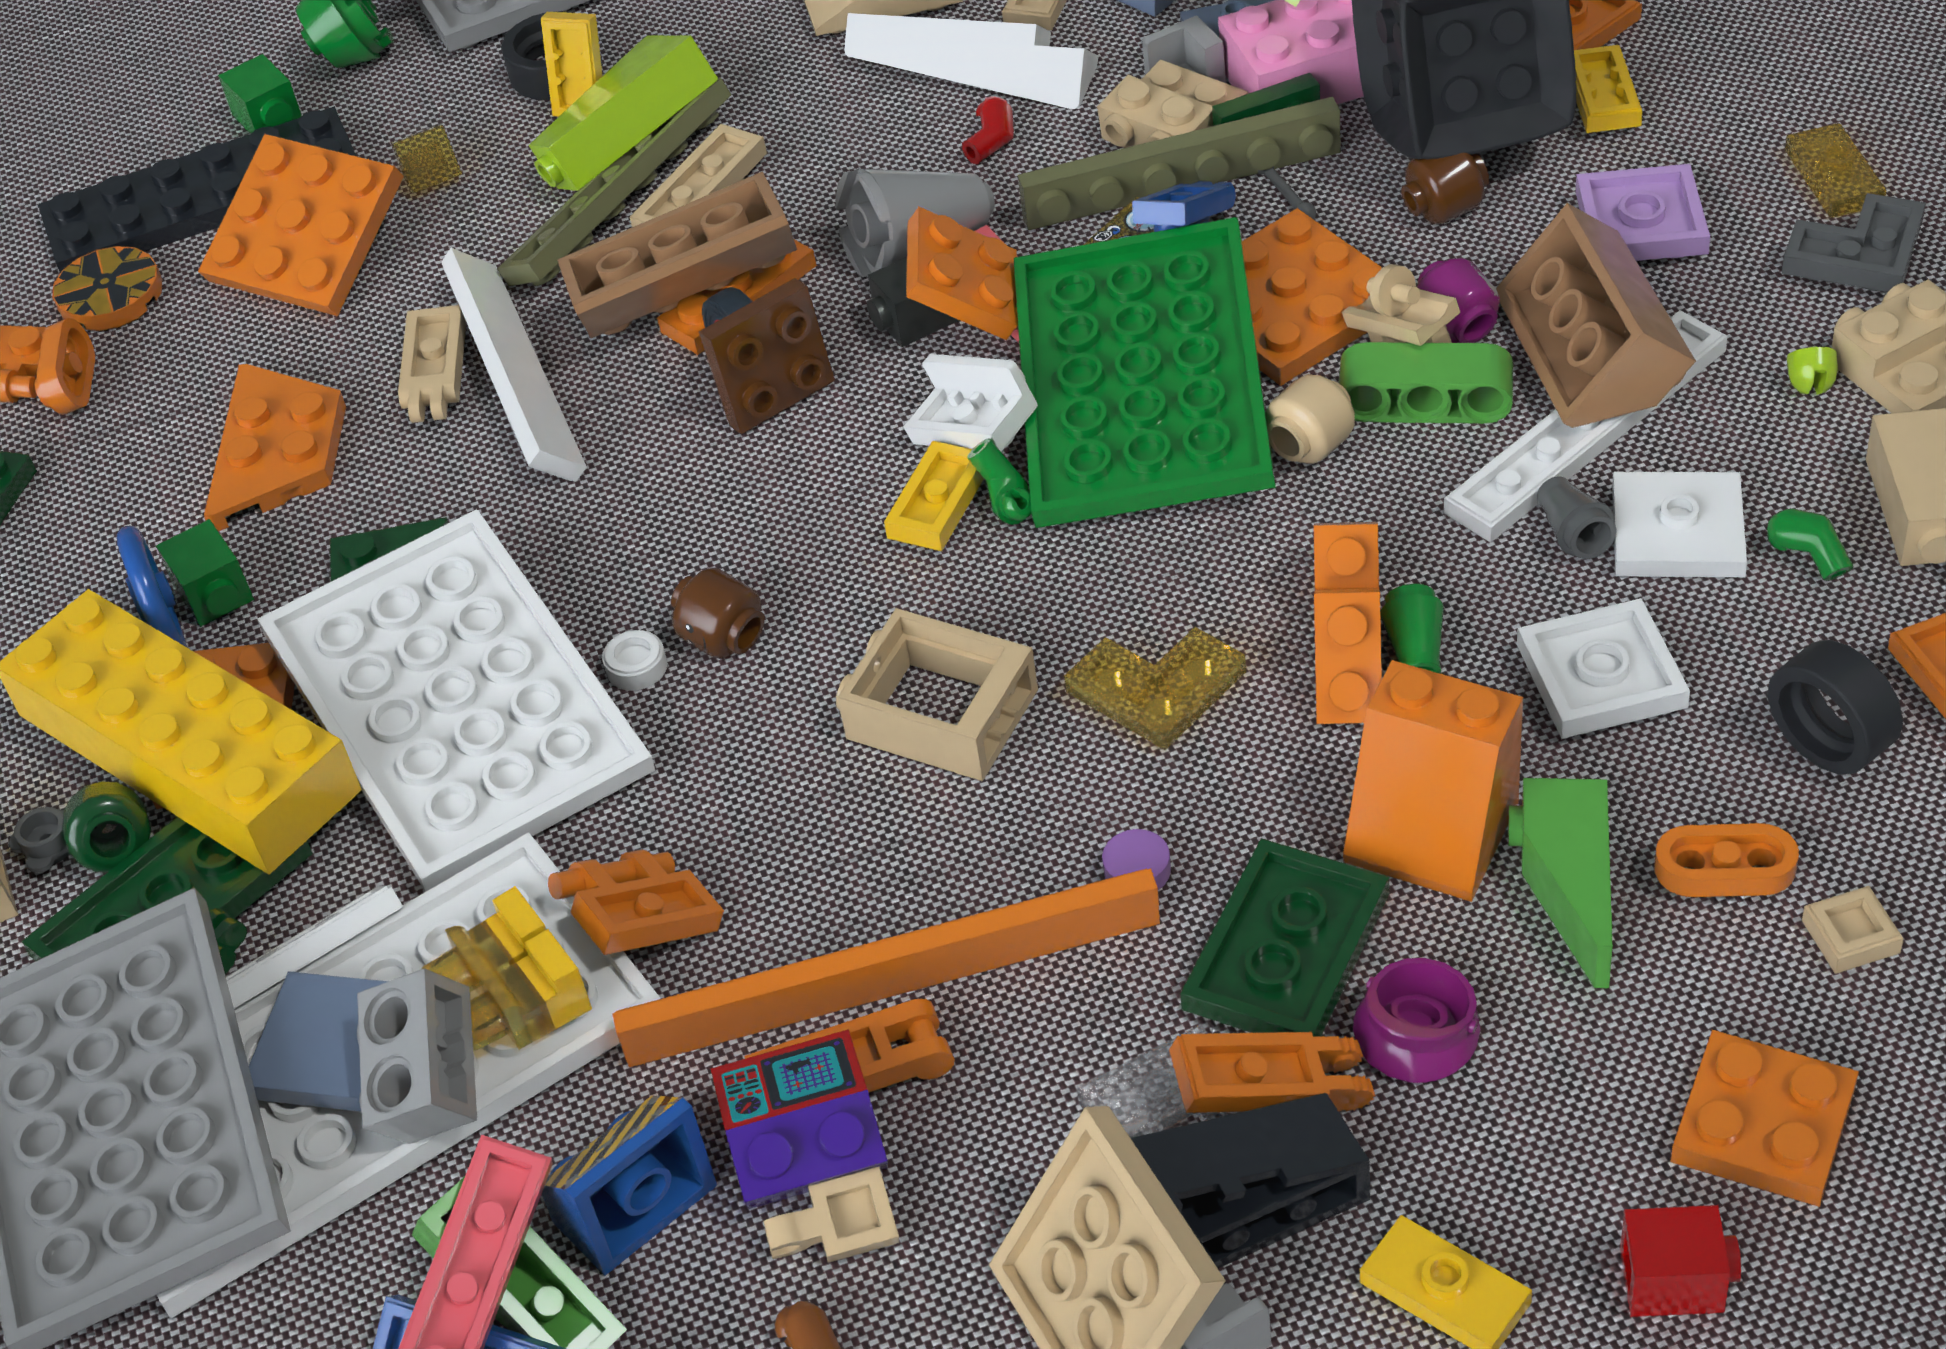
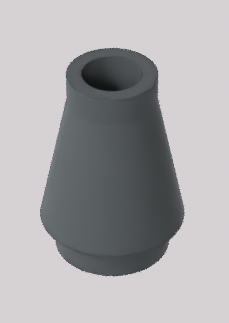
[1537,476,1617,559]

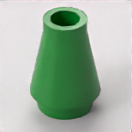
[1380,584,1444,674]

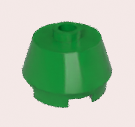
[295,0,394,69]

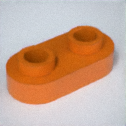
[34,318,95,415]
[1654,823,1799,897]

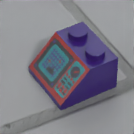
[710,1029,888,1209]

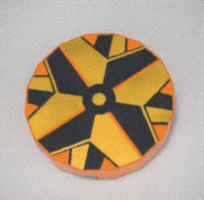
[52,246,162,331]

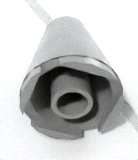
[835,168,995,277]

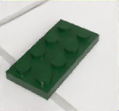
[21,817,313,961]

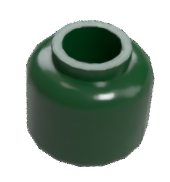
[62,781,151,873]

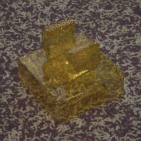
[391,124,462,193]

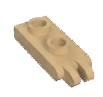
[398,305,466,423]

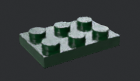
[1180,838,1390,1037]

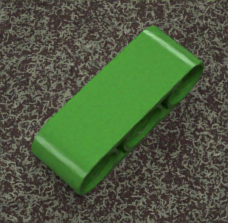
[1339,342,1513,424]

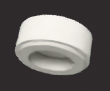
[602,630,667,691]

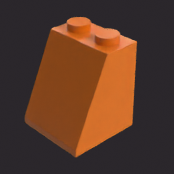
[1343,660,1523,902]

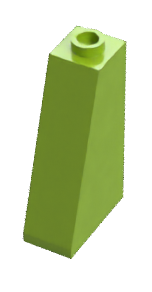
[528,35,719,191]

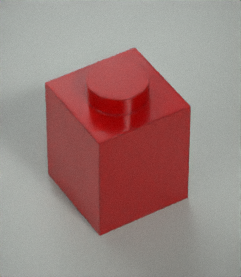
[1620,1205,1741,1317]

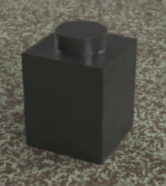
[867,257,960,347]

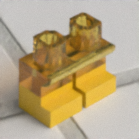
[422,886,592,1051]

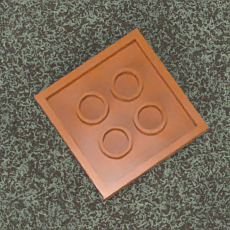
[198,134,404,316]
[1242,208,1382,386]

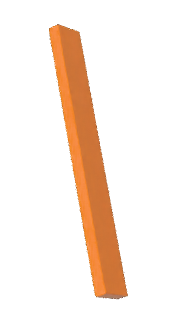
[612,868,1160,1068]

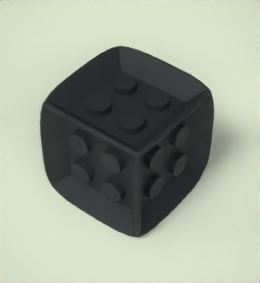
[1352,0,1576,159]

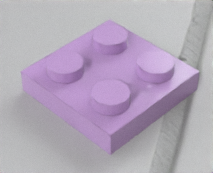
[1575,164,1710,261]

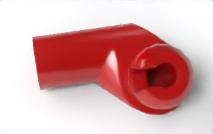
[962,96,1014,164]

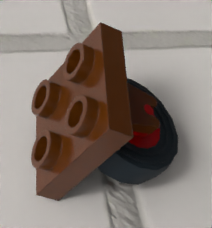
[699,278,835,434]

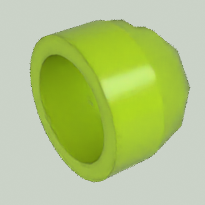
[1787,347,1838,394]

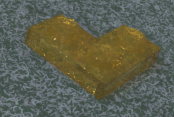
[1064,627,1246,750]

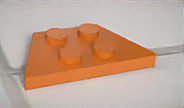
[204,364,346,531]

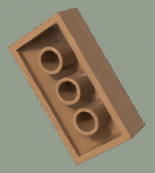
[557,171,797,338]
[1496,203,1696,428]

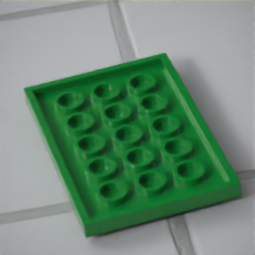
[1014,217,1276,528]

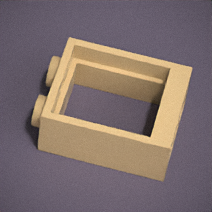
[836,608,1038,781]

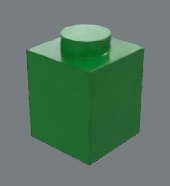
[218,54,302,134]
[155,519,254,627]

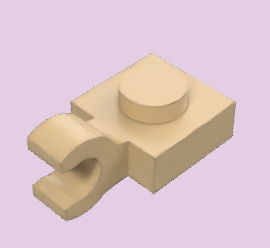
[764,1166,899,1263]

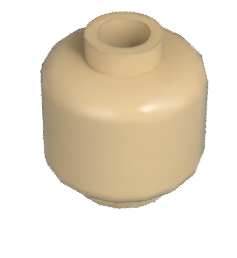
[1265,374,1355,464]

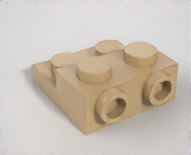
[1097,59,1248,148]
[1832,279,1946,413]

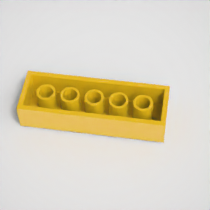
[0,589,362,875]

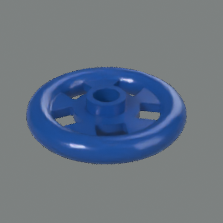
[116,525,187,647]

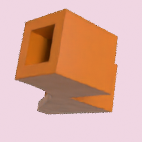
[1314,522,1382,724]

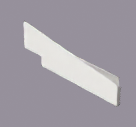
[844,13,1098,109]

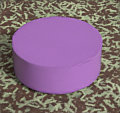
[1102,829,1171,890]

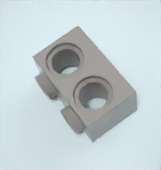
[357,968,477,1144]

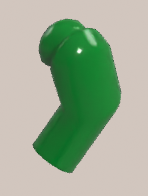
[967,438,1031,525]
[1767,508,1854,581]

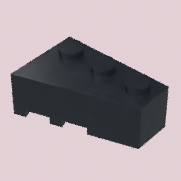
[1131,1093,1370,1269]

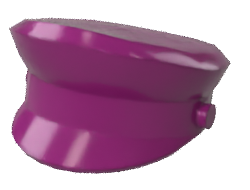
[1353,958,1481,1083]

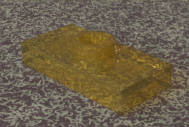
[1785,123,1887,218]

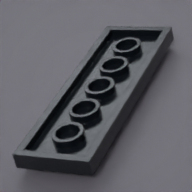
[38,106,356,273]

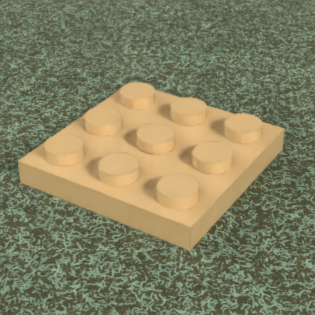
[989,1106,1226,1349]

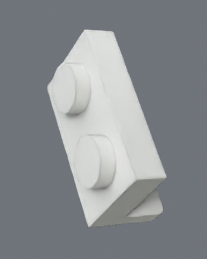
[903,354,1038,452]

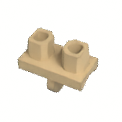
[1342,264,1460,346]

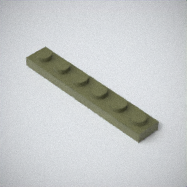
[497,77,731,286]
[1018,97,1341,231]

